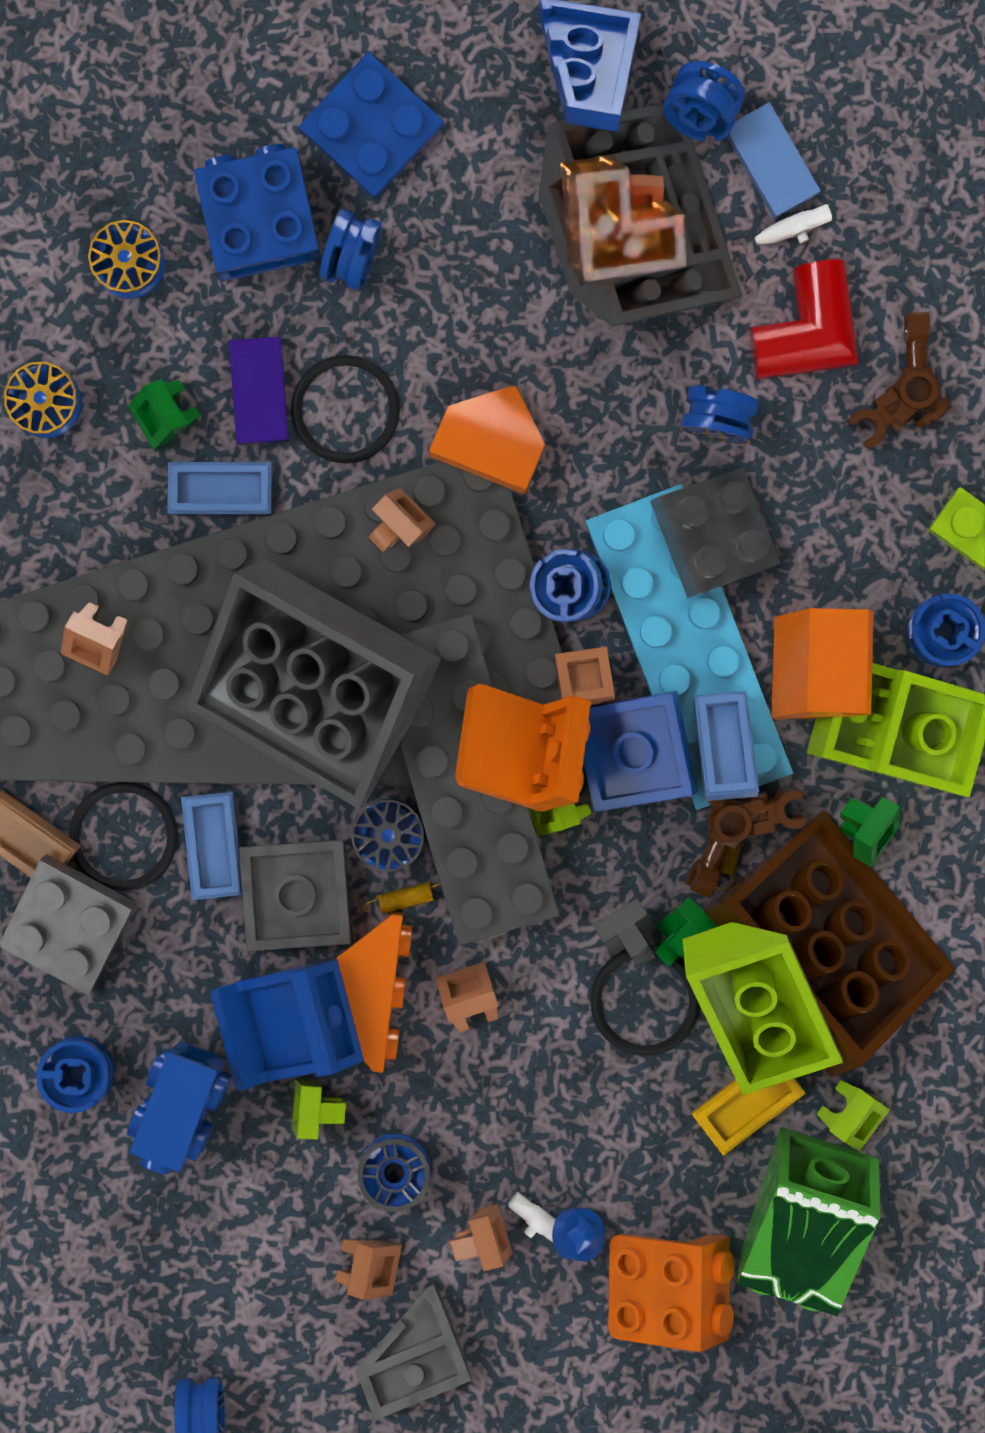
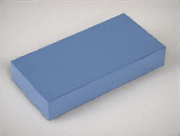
[727,102,821,220]
[168,462,272,515]
[693,691,759,801]
[181,792,243,900]

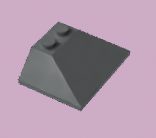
[539,103,742,327]

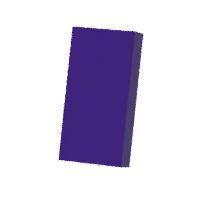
[229,337,289,445]

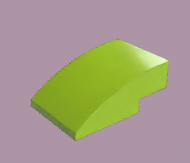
[806,663,985,798]

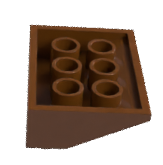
[704,810,956,1077]

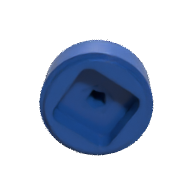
[552,1208,605,1262]

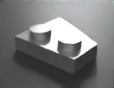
[356,1284,473,1421]

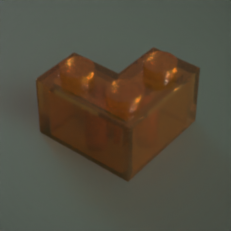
[561,156,686,282]

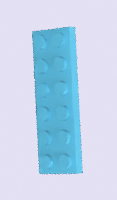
[585,484,793,810]

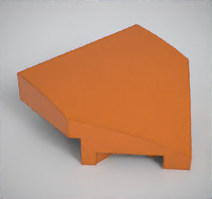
[429,385,545,495]

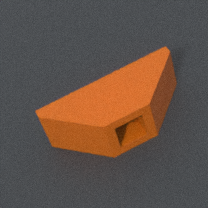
[335,912,413,1073]

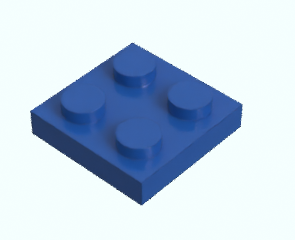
[298,51,444,200]
[583,690,698,812]

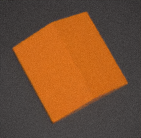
[771,608,874,720]

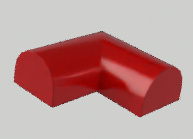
[749,259,859,379]

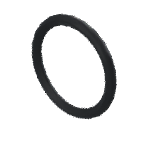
[291,355,400,464]
[69,782,178,891]
[590,947,700,1056]

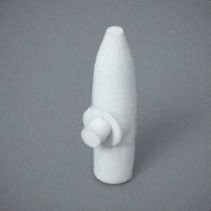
[754,204,832,245]
[508,1192,556,1242]

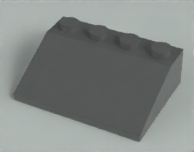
[186,559,441,809]

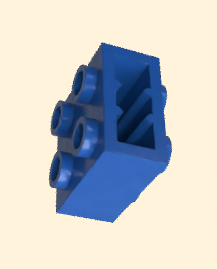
[194,144,322,282]
[126,1040,232,1174]

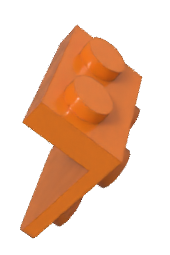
[455,684,591,812]
[608,1234,735,1353]

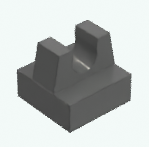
[593,898,656,968]

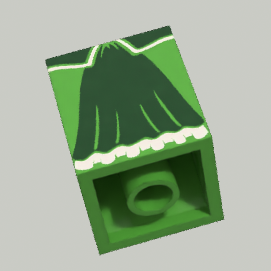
[737,1127,881,1316]

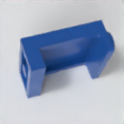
[211,958,364,1091]

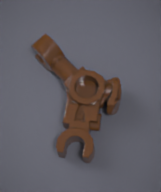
[847,312,951,449]
[685,786,807,898]

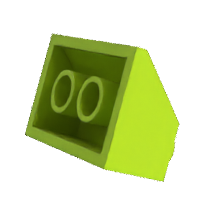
[682,922,843,1095]

